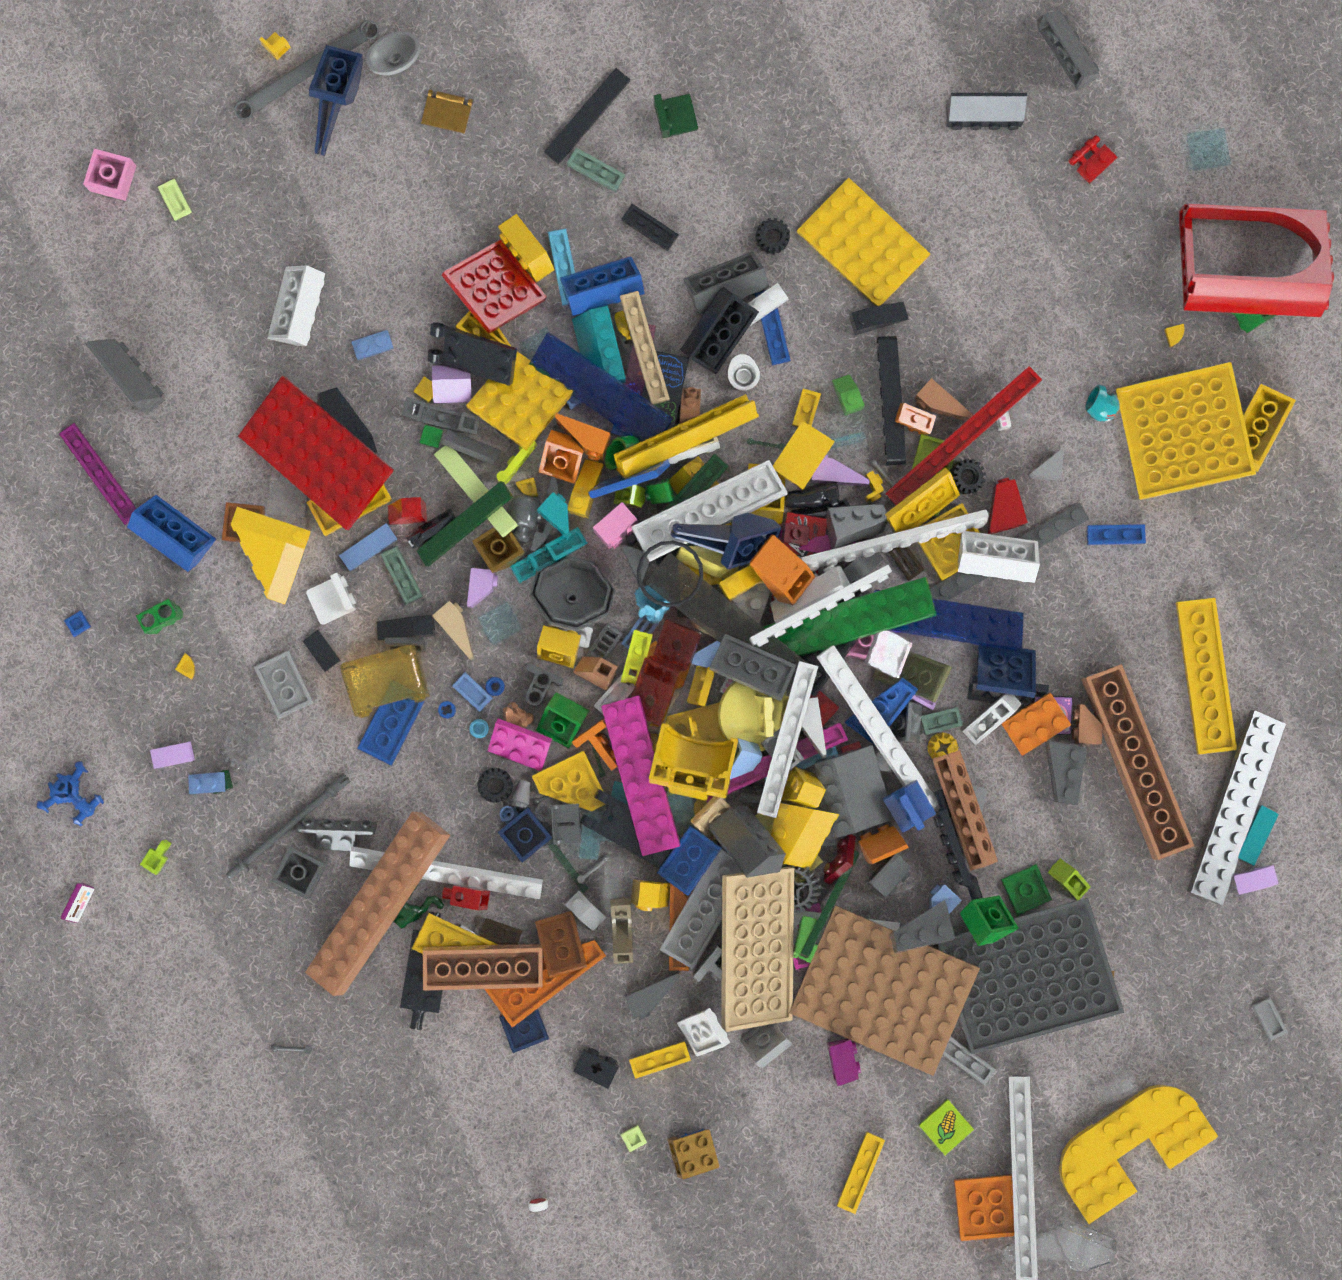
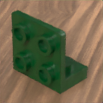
[653,94,698,139]

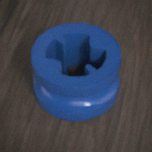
[438,701,456,719]

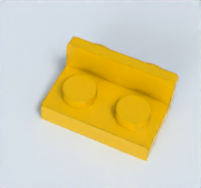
[687,666,715,707]

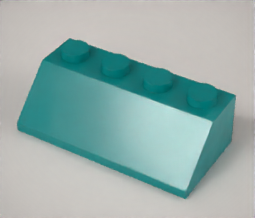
[572,306,626,392]

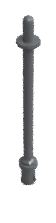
[226,773,351,879]

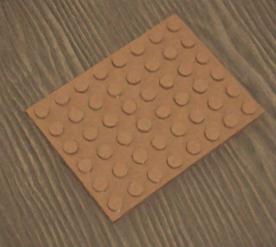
[789,905,980,1076]

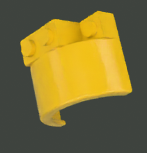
[649,723,738,801]

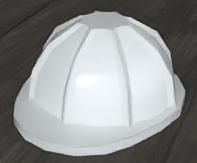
[728,354,760,391]

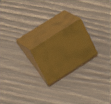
[472,527,525,573]

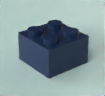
[498,808,553,863]

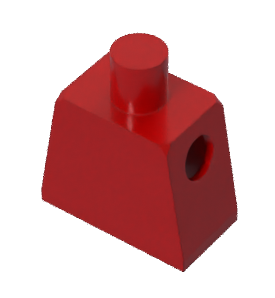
[442,885,490,911]

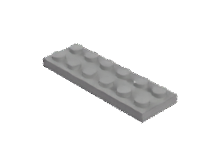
[659,850,743,969]

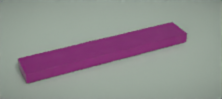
[59,423,137,525]

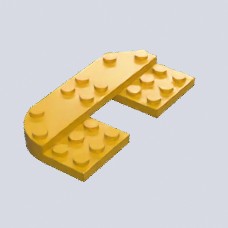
[1059,1085,1218,1224]

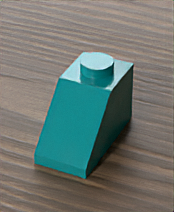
[537,492,569,537]

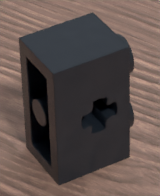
[573,1047,619,1089]

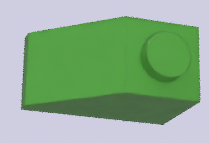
[832,374,865,416]

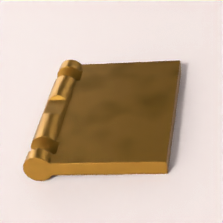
[421,89,473,134]

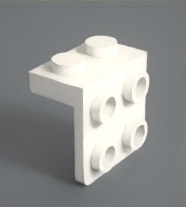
[306,573,356,625]

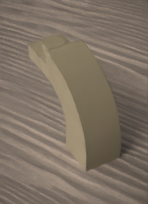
[610,897,633,964]

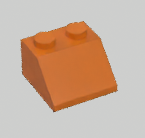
[539,430,584,484]

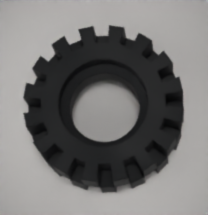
[756,218,790,255]
[950,459,986,494]
[477,768,513,803]

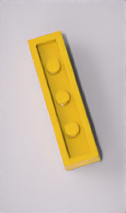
[837,1131,885,1214]

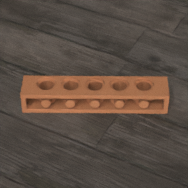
[933,750,998,871]

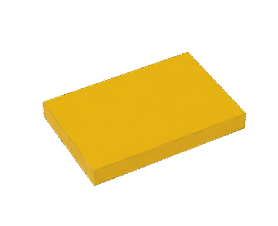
[773,421,835,490]

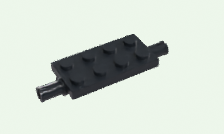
[933,789,983,900]
[400,911,443,1030]

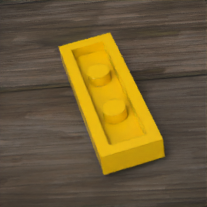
[629,1041,691,1079]

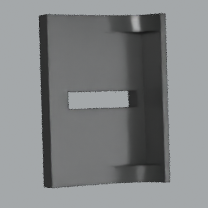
[551,804,582,845]

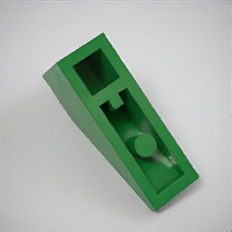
[645,478,674,504]

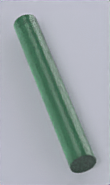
[548,843,589,893]

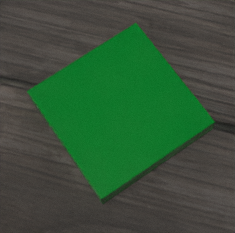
[1001,864,1052,915]

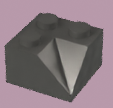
[272,846,328,899]

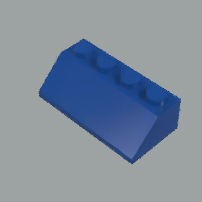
[560,256,645,316]
[127,495,216,572]

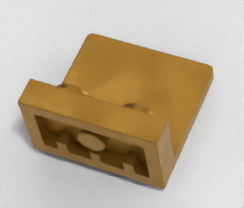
[667,1129,719,1180]

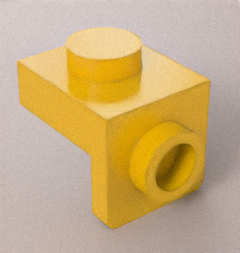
[865,471,884,502]

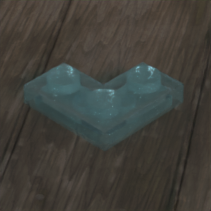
[579,821,612,860]

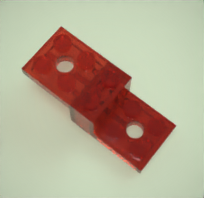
[631,619,702,726]

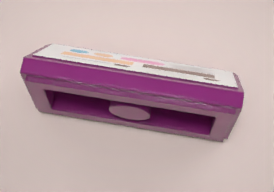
[60,882,95,923]

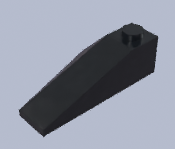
[319,387,378,454]

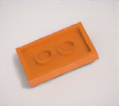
[1001,692,1071,756]

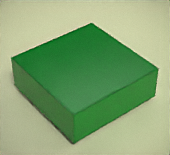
[419,425,444,449]

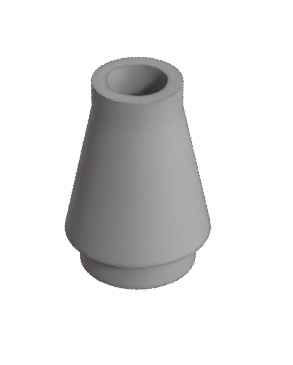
[511,780,531,810]

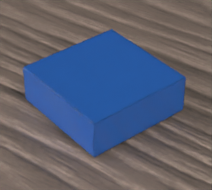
[64,610,91,637]

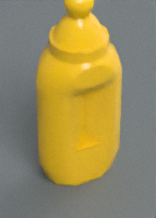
[614,311,631,340]

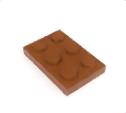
[535,911,587,978]

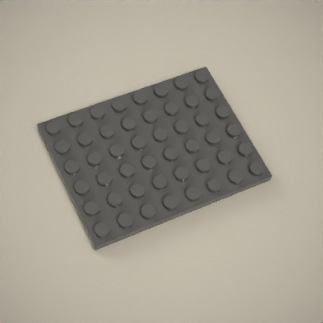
[938,897,1124,1054]

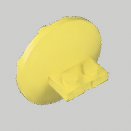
[718,681,789,751]

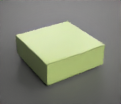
[621,1125,647,1152]

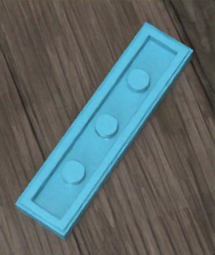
[548,229,575,306]

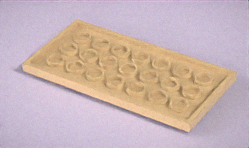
[721,866,794,1032]

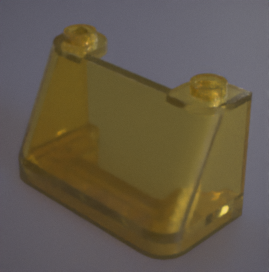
[340,645,430,718]

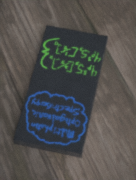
[636,351,689,431]

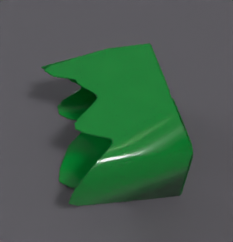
[136,598,183,634]

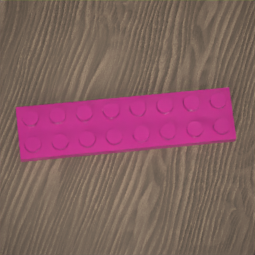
[601,696,681,856]

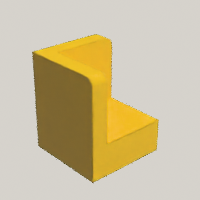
[259,32,291,60]

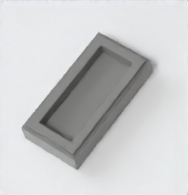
[1252,997,1288,1041]

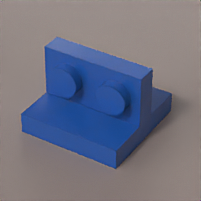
[883,780,936,833]

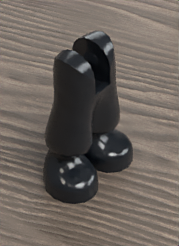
[785,482,840,509]

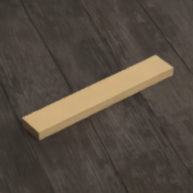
[620,291,670,406]

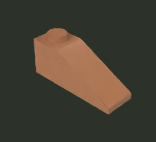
[914,378,973,421]

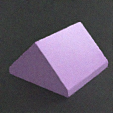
[432,365,471,404]

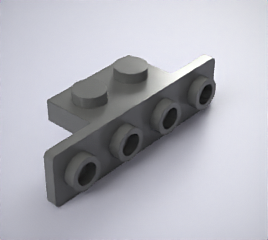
[297,818,377,851]

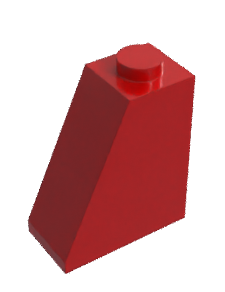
[987,478,1028,534]
[388,497,427,525]

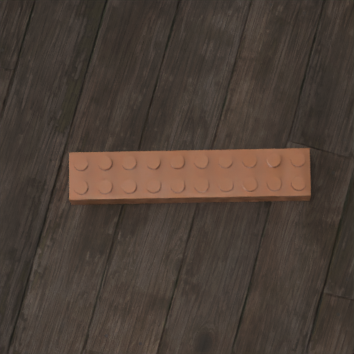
[1081,664,1194,860]
[305,812,450,996]

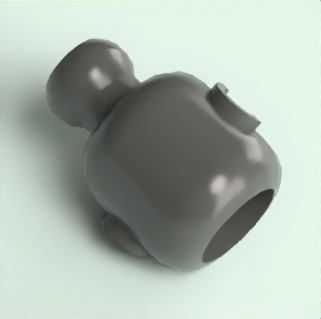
[507,495,541,543]

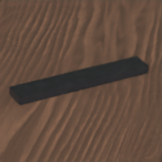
[544,68,631,165]

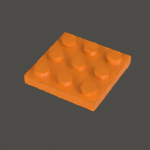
[954,1174,1015,1241]

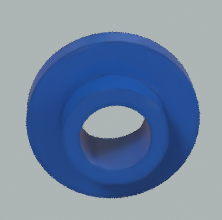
[485,677,505,696]

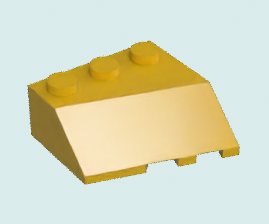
[771,803,839,869]

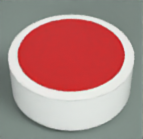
[528,1198,548,1212]

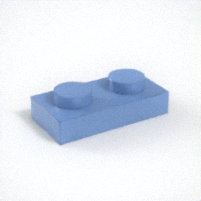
[352,330,394,360]
[188,772,225,794]

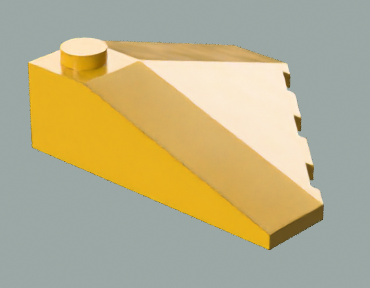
[231,507,311,604]

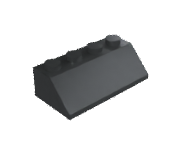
[1038,11,1099,90]
[683,251,769,315]
[708,805,786,878]

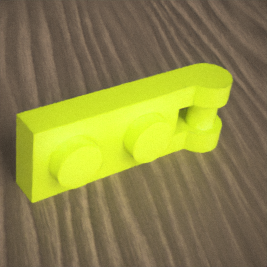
[497,441,537,485]
[621,630,653,687]

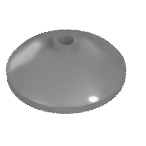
[366,32,420,76]

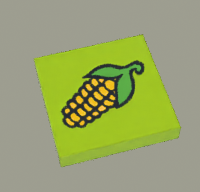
[918,1099,974,1155]

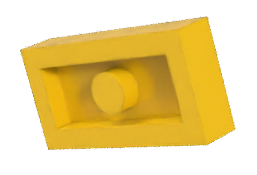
[792,388,821,427]

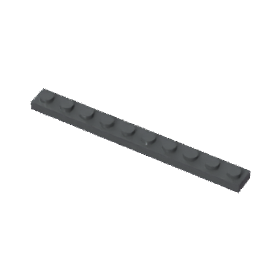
[930,503,1089,608]

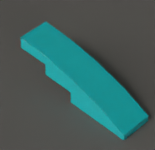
[510,527,588,584]

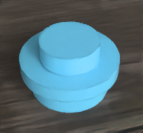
[469,719,489,738]

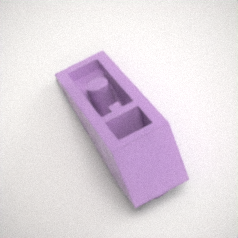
[811,455,870,487]

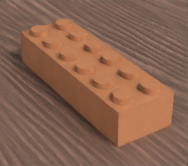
[423,944,543,990]

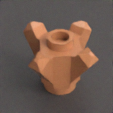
[503,702,534,728]

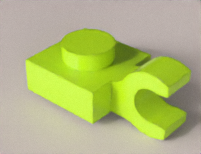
[140,839,172,875]

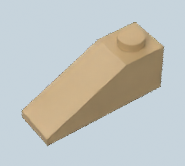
[432,601,474,660]

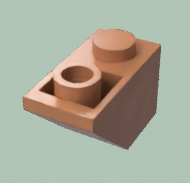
[680,387,701,424]
[573,656,618,691]
[1072,704,1103,745]

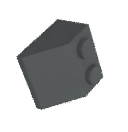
[867,853,911,897]

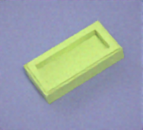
[158,179,192,221]

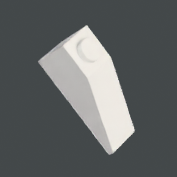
[962,694,1021,745]
[801,697,826,758]

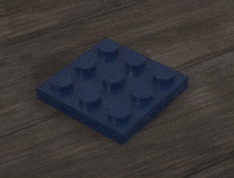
[976,642,1036,698]

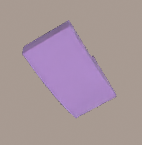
[150,742,195,769]
[1234,865,1279,894]

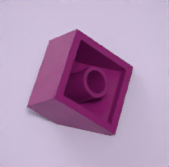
[827,1038,861,1086]

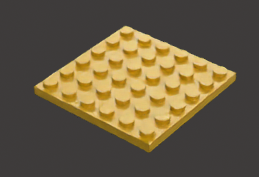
[1116,362,1256,500]

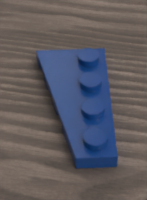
[844,677,918,745]

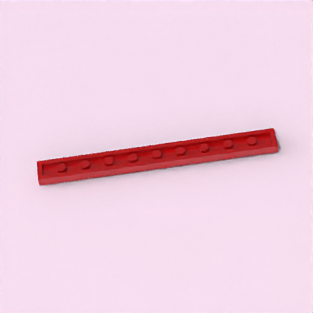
[885,366,1042,506]

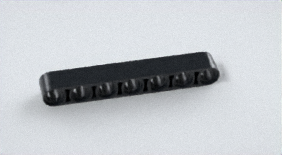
[877,336,906,466]

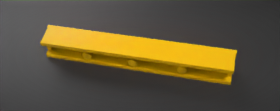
[614,394,759,479]

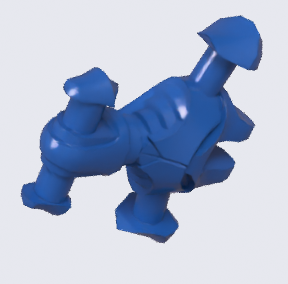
[37,761,104,827]

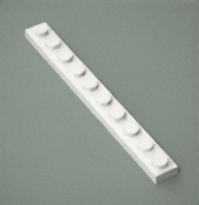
[801,510,989,572]
[817,645,938,808]
[349,846,543,899]
[1009,1077,1038,1280]

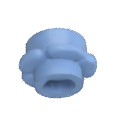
[500,806,518,824]

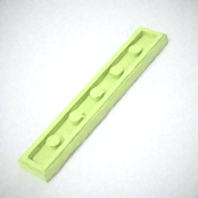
[434,446,518,537]

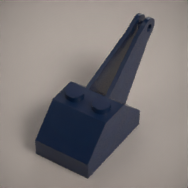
[309,45,363,156]
[670,513,782,569]

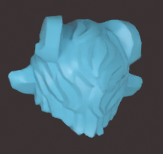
[634,580,674,624]

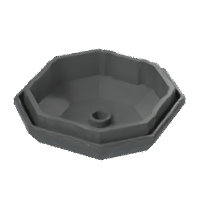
[530,556,616,631]

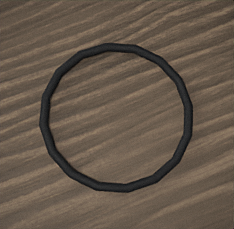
[637,540,703,607]

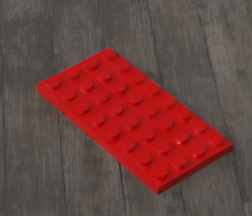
[238,376,394,530]

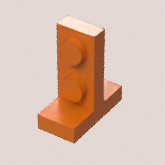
[572,718,617,771]

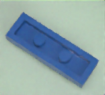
[1086,524,1146,545]

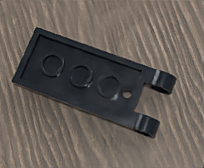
[427,322,517,386]
[579,789,681,868]

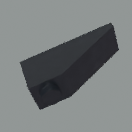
[850,302,909,335]
[377,615,435,641]

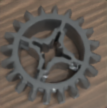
[782,864,821,913]

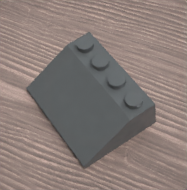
[85,339,165,414]
[815,745,894,838]

